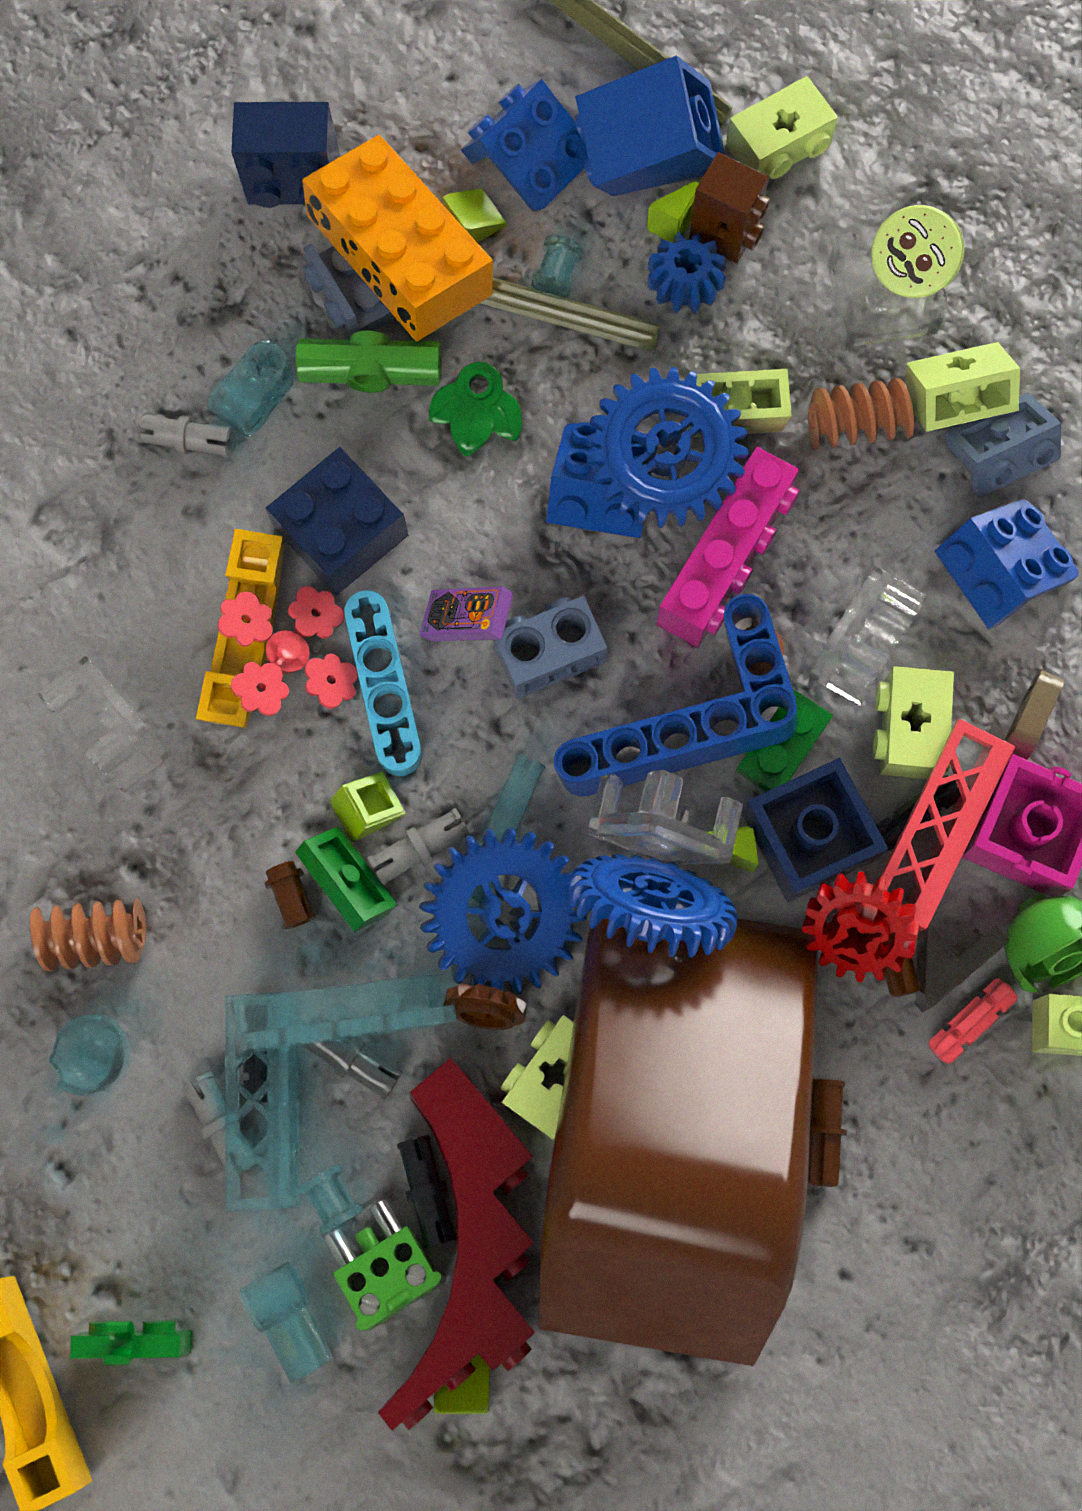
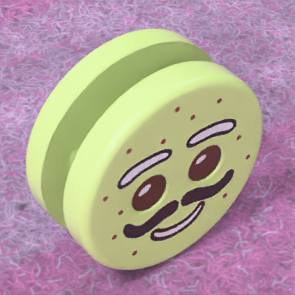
[871,205,965,298]

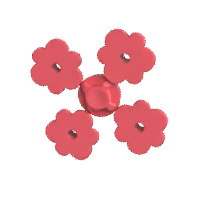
[218,586,358,716]

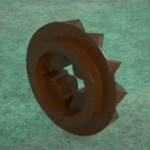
[443,983,527,1030]

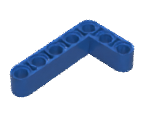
[554,594,798,797]

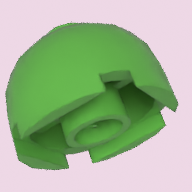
[1004,895,1082,992]

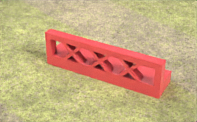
[880,719,1016,931]

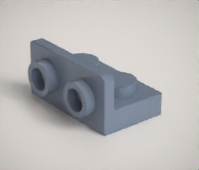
[302,243,396,336]
[945,392,1061,497]

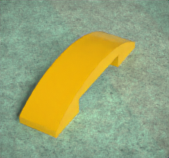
[196,529,284,729]

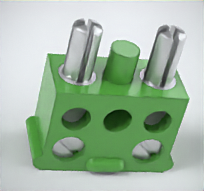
[325,1200,446,1331]

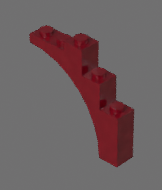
[378,1058,535,1431]

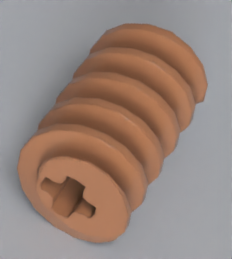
[808,378,914,450]
[30,898,146,972]

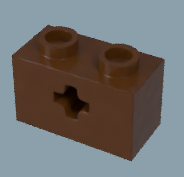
[689,152,771,264]

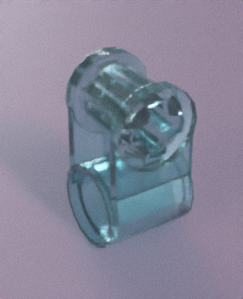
[207,340,294,437]

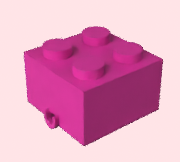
[962,754,1082,897]

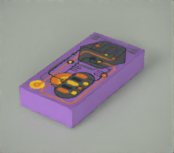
[420,586,513,642]

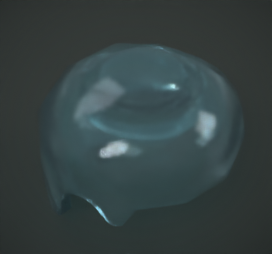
[49,1013,130,1096]

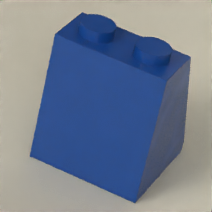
[575,55,726,196]

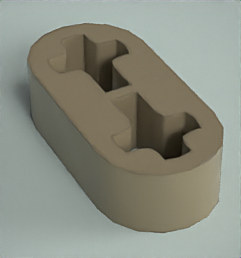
[1004,669,1064,760]

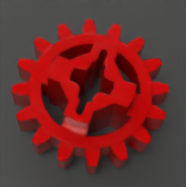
[802,872,920,983]

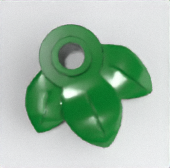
[429,362,522,457]

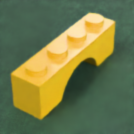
[0,1276,93,1511]

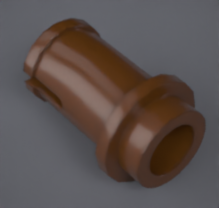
[264,861,316,929]

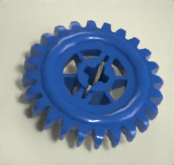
[586,367,749,528]
[419,827,587,995]
[567,854,738,958]

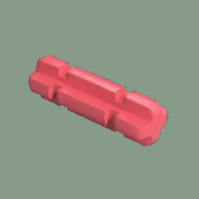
[928,978,1018,1064]

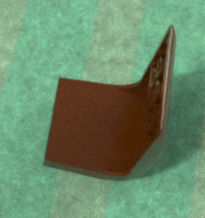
[539,918,818,1366]

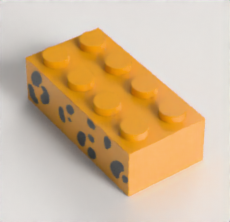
[302,134,493,342]

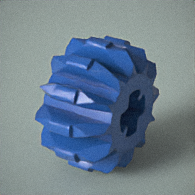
[647,231,726,315]

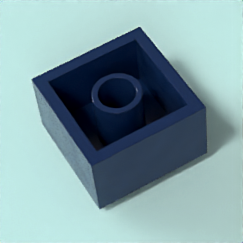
[231,102,340,208]
[265,447,409,596]
[742,758,888,903]

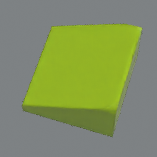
[647,181,699,243]
[442,188,506,243]
[331,771,406,842]
[698,826,759,873]
[433,1354,490,1414]

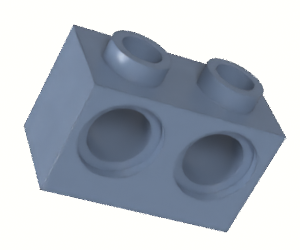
[493,596,608,699]

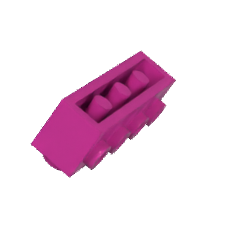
[656,446,800,648]

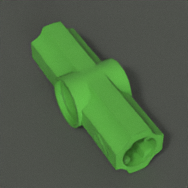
[296,330,442,393]

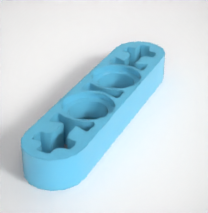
[344,590,422,776]

